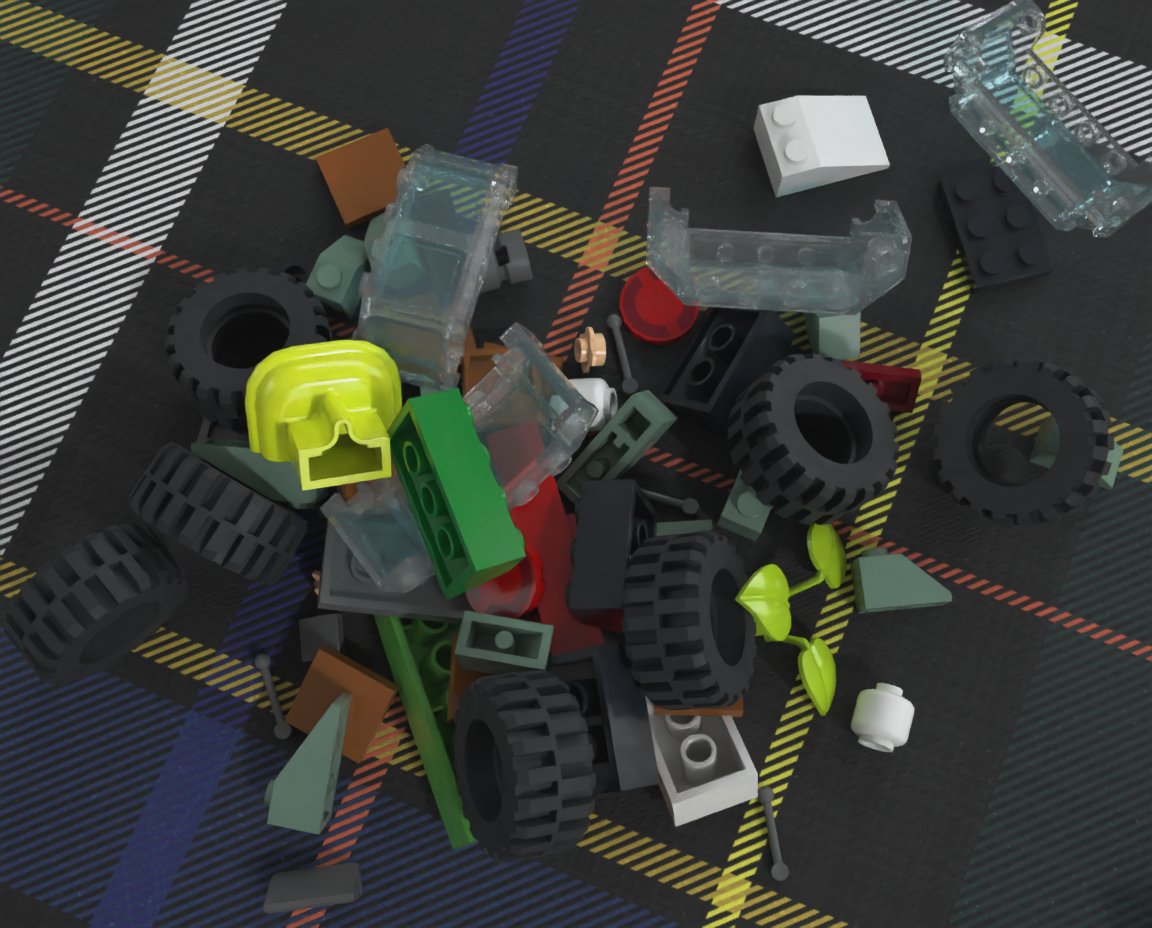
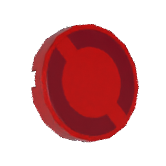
[619,265,700,346]
[465,539,545,620]

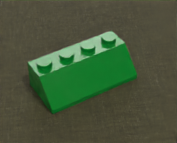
[387,388,526,600]

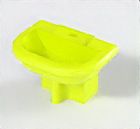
[245,339,402,491]

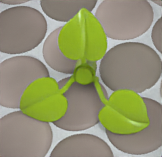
[735,522,846,716]

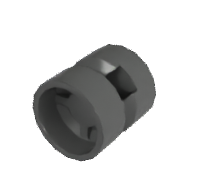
[464,229,533,294]

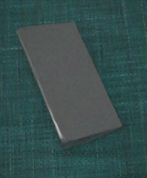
[263,862,363,914]

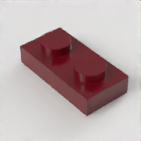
[837,359,922,413]

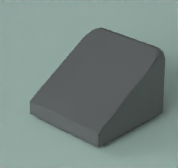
[299,613,345,662]

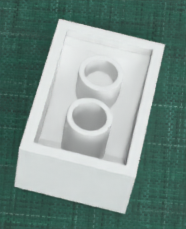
[753,95,890,197]
[645,696,758,827]

